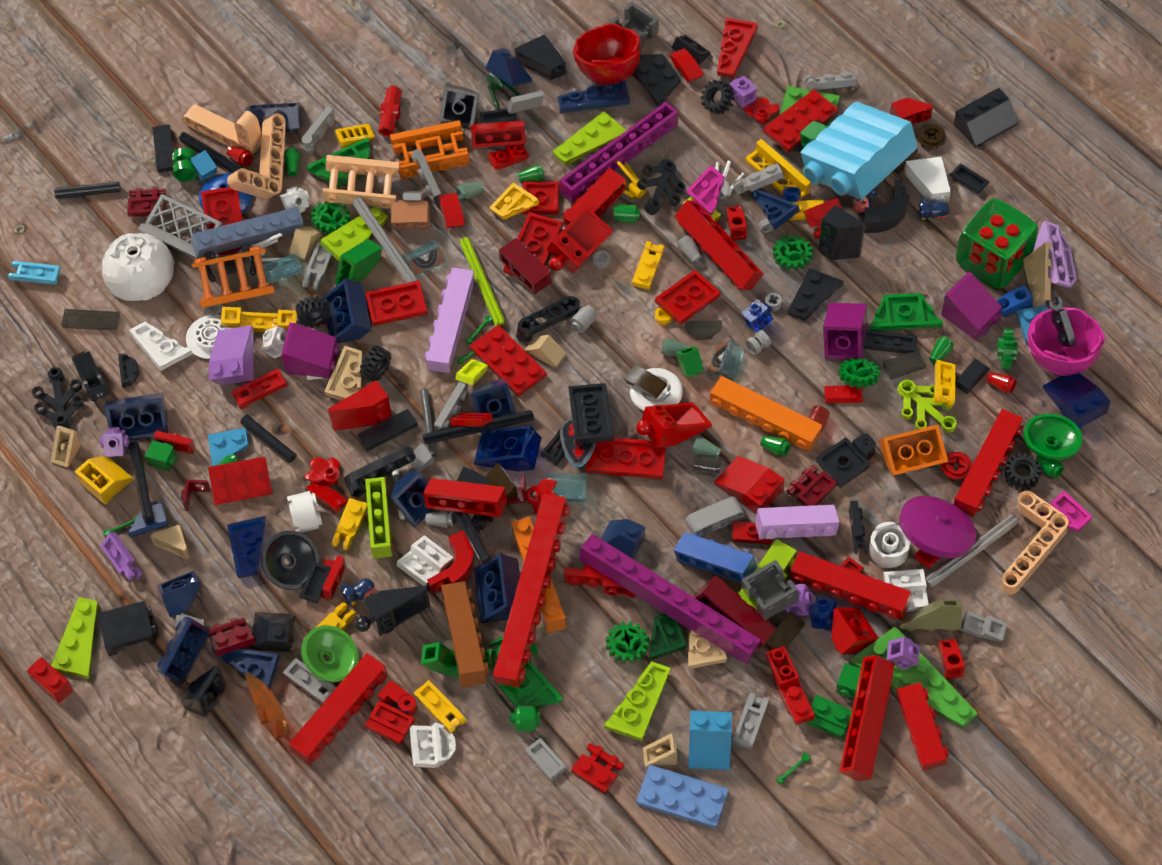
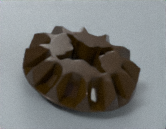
[917,124,946,149]

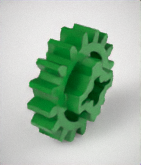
[311,201,351,235]
[773,234,813,271]
[997,328,1018,370]
[838,358,880,389]
[606,621,649,664]

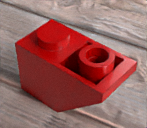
[890,97,933,125]

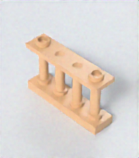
[322,155,399,209]

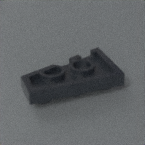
[788,268,844,321]

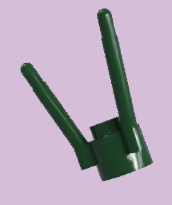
[487,73,521,110]

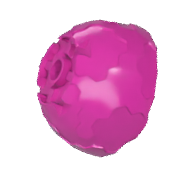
[1027,307,1105,376]

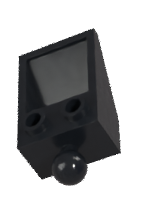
[355,586,430,636]

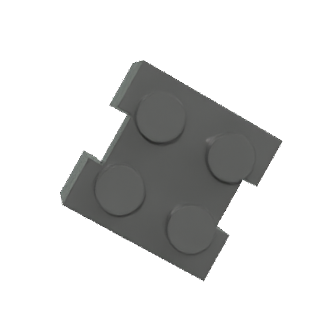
[609,2,659,49]
[742,560,799,621]

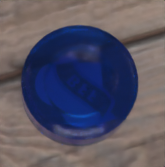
[783,186,801,202]

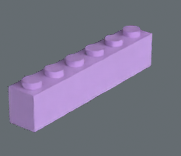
[424,267,475,373]

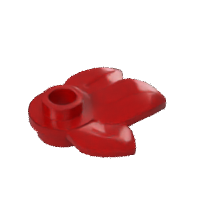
[744,97,779,124]
[304,457,340,485]
[527,478,557,514]

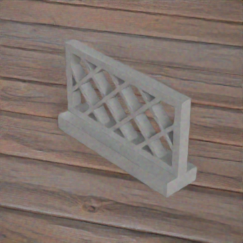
[138,194,223,259]

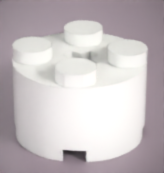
[287,491,322,533]
[869,522,911,568]

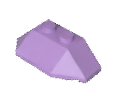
[1034,221,1077,288]

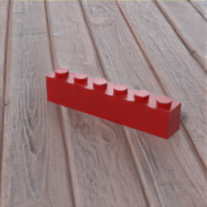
[674,200,764,290]
[954,409,1024,517]
[790,551,911,620]
[288,653,387,765]
[839,655,895,781]

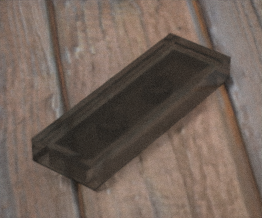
[61,309,120,331]

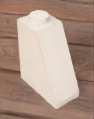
[904,157,951,203]

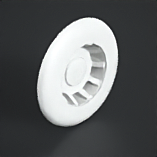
[186,315,232,359]
[630,368,683,411]

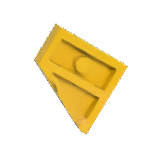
[489,183,540,220]

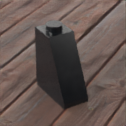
[514,34,566,80]

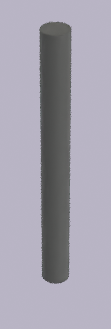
[420,389,437,457]

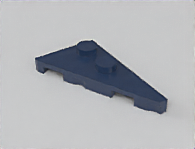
[751,189,800,230]
[211,646,280,693]

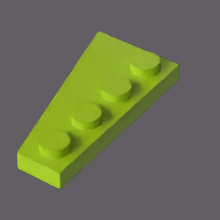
[320,206,388,261]
[51,597,99,679]
[604,662,671,742]

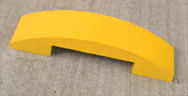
[221,307,297,332]

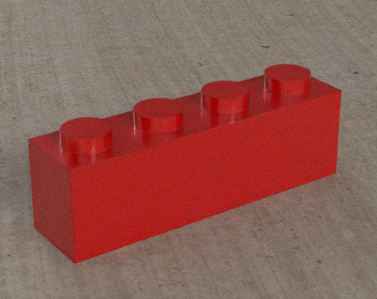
[562,168,627,227]
[423,478,507,517]
[896,682,949,771]

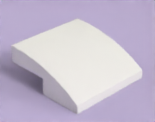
[396,535,454,587]
[883,569,929,612]

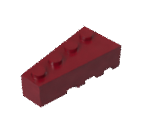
[693,575,776,649]

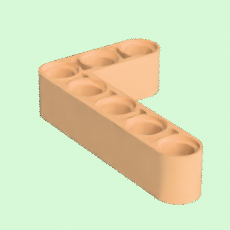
[182,105,262,155]
[227,113,286,200]
[1001,491,1069,595]

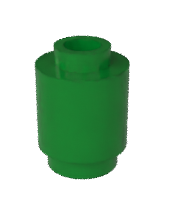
[614,204,640,223]

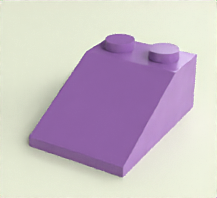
[209,325,254,385]

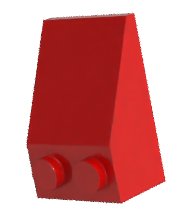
[328,381,392,431]
[714,456,785,514]

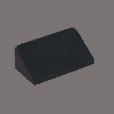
[672,35,711,65]

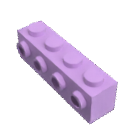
[755,505,839,539]

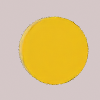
[655,307,673,325]

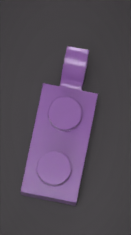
[100,532,142,580]

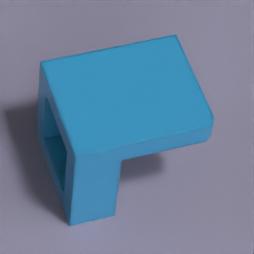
[191,150,217,182]

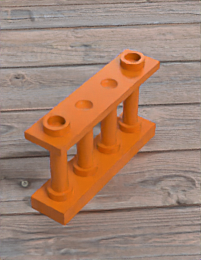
[191,246,275,308]

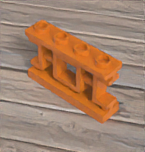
[390,120,470,179]

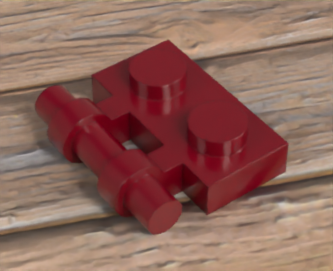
[127,187,166,217]
[786,465,837,506]
[208,617,255,656]

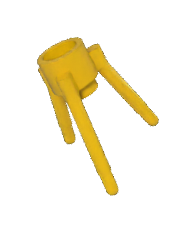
[617,161,647,199]

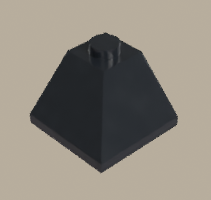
[439,84,480,128]
[250,612,295,652]

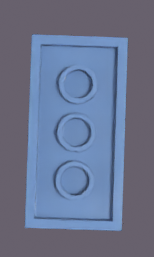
[636,765,728,829]

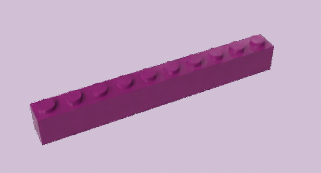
[579,534,761,665]

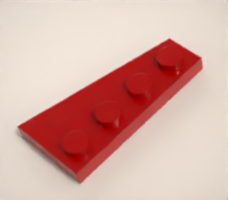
[717,17,758,79]

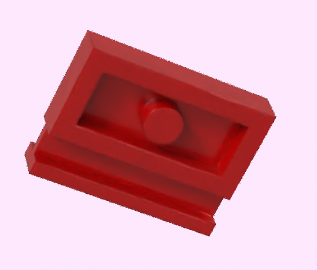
[365,701,415,745]

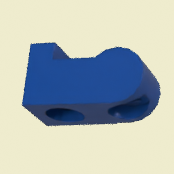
[997,285,1033,317]

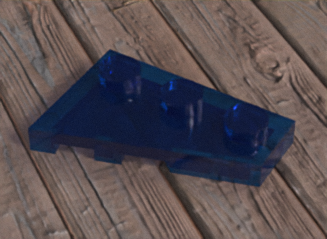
[227,516,266,579]

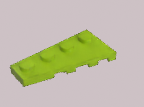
[552,112,627,166]

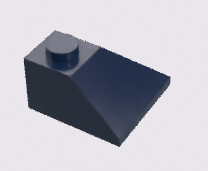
[485,48,532,87]
[470,379,515,418]
[391,471,433,527]
[128,501,169,538]
[600,519,645,559]
[157,571,200,617]

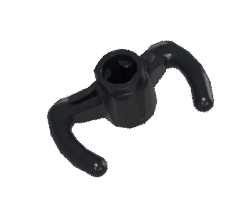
[203,245,256,282]

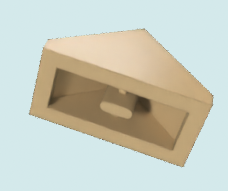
[289,226,323,261]
[525,335,566,368]
[51,426,82,468]
[151,525,190,560]
[643,733,677,768]

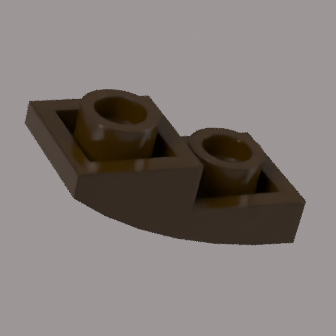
[624,365,667,399]
[765,611,805,650]

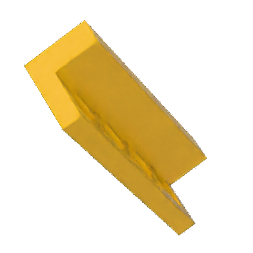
[745,139,811,201]

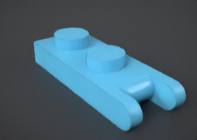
[8,261,61,285]

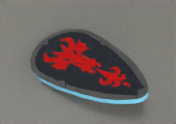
[560,418,596,467]

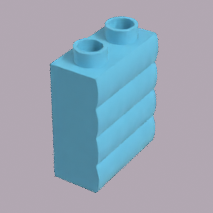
[801,102,917,200]

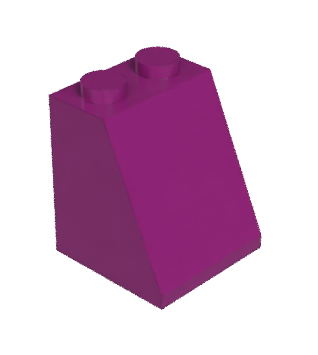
[941,272,1002,340]
[823,303,867,360]
[282,322,340,379]

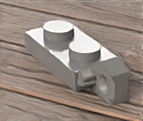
[732,163,784,195]

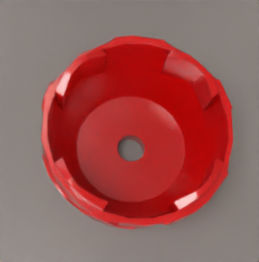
[573,24,641,85]

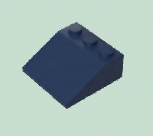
[156,617,211,685]

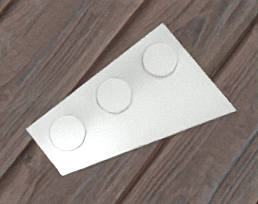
[129,322,192,371]

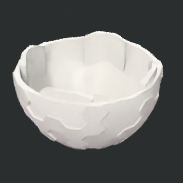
[102,233,175,301]

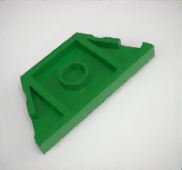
[307,137,370,188]
[870,293,943,331]
[494,661,563,708]

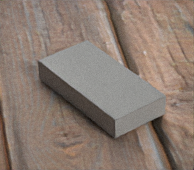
[507,91,545,114]
[403,191,425,201]
[525,738,567,782]

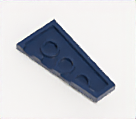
[557,81,630,114]

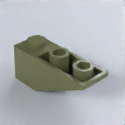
[898,599,962,632]

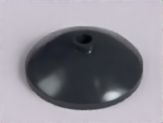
[261,530,319,590]

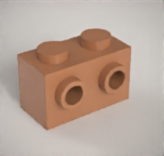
[391,199,430,229]

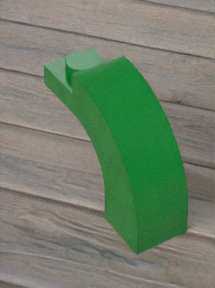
[421,642,496,677]

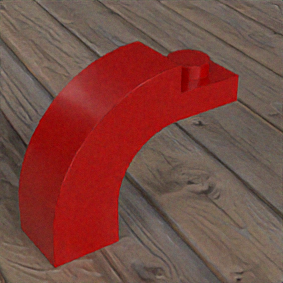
[427,530,475,594]

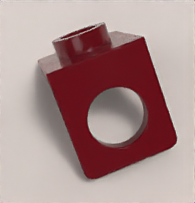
[506,474,527,504]
[181,479,211,511]

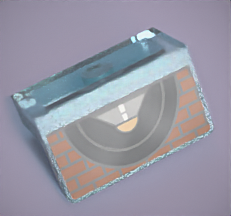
[401,240,446,276]
[706,340,745,381]

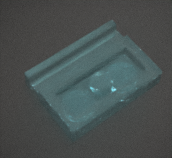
[263,254,304,284]
[548,473,587,502]

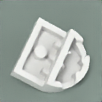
[410,723,456,768]

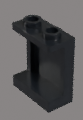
[97,601,158,657]

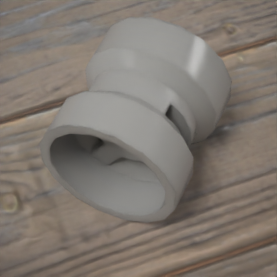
[745,330,771,356]

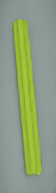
[460,237,505,326]

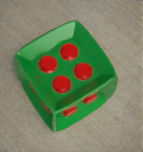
[956,198,1038,289]

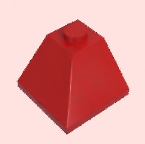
[831,608,879,655]

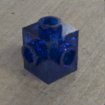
[741,299,774,332]
[809,597,837,631]

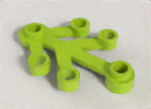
[897,380,957,433]

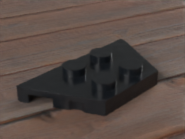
[634,54,681,107]

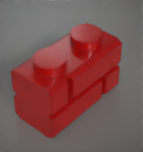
[27,657,73,704]

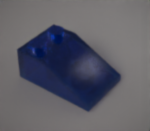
[1042,373,1110,428]
[474,425,542,472]

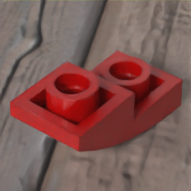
[669,48,704,83]
[487,144,529,170]
[438,193,465,229]

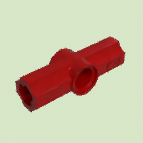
[378,86,402,137]

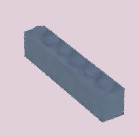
[191,207,303,258]

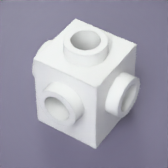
[280,186,310,213]
[260,326,287,359]

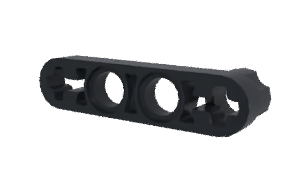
[516,296,580,343]
[344,447,416,497]

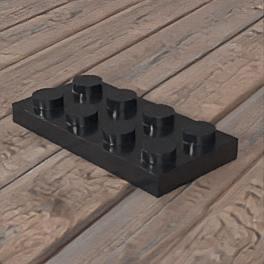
[568,383,614,445]

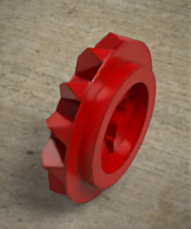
[941,452,972,481]

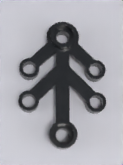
[637,159,686,215]
[32,367,84,429]

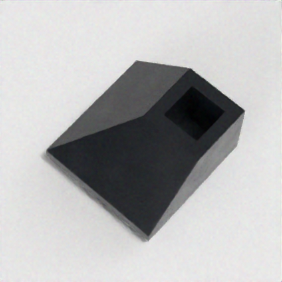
[181,666,226,717]

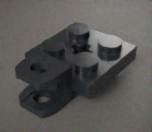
[816,433,876,488]

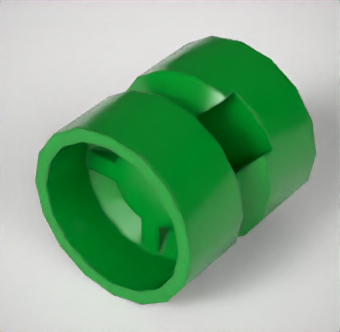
[173,148,197,182]

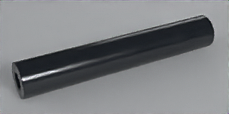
[54,181,121,199]
[240,415,297,463]

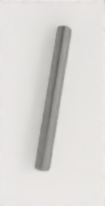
[353,197,418,283]
[926,515,1019,587]

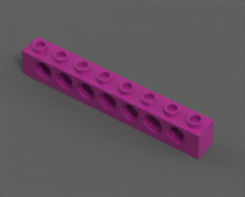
[559,102,678,203]

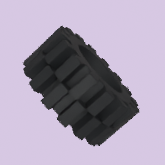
[700,80,735,114]
[295,296,331,328]
[360,345,392,382]
[1004,453,1041,491]

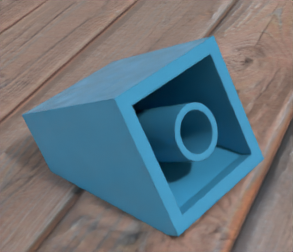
[688,710,732,770]

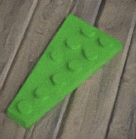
[849,626,978,728]

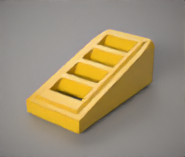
[335,124,375,149]

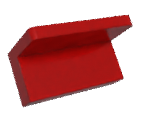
[321,555,347,600]

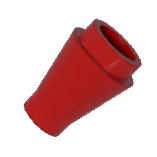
[226,146,253,167]
[987,372,1017,394]

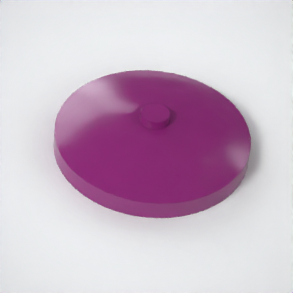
[899,496,976,558]

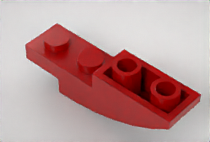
[564,563,638,598]
[765,646,815,726]

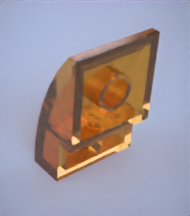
[244,672,291,740]

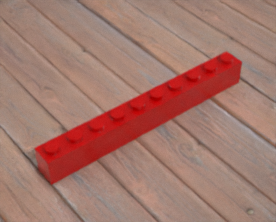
[493,494,570,688]

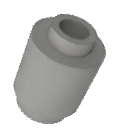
[570,305,597,333]

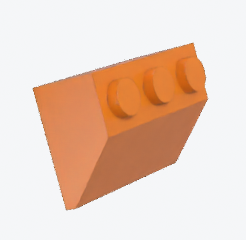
[878,424,948,476]

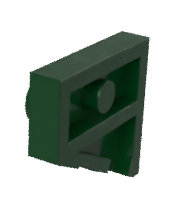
[649,614,687,661]

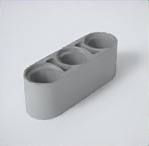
[686,497,745,537]

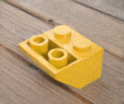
[74,456,134,505]

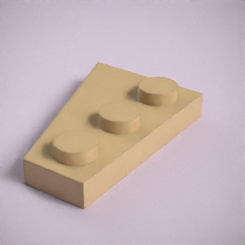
[687,630,727,669]

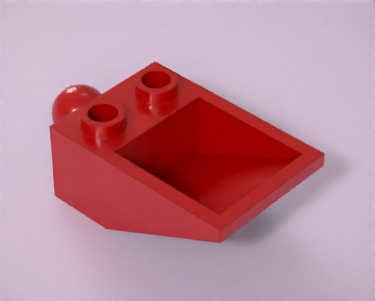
[547,206,613,274]
[636,402,712,448]

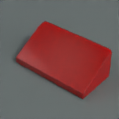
[305,482,348,515]

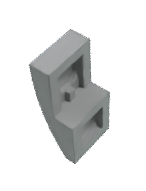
[960,611,1007,642]

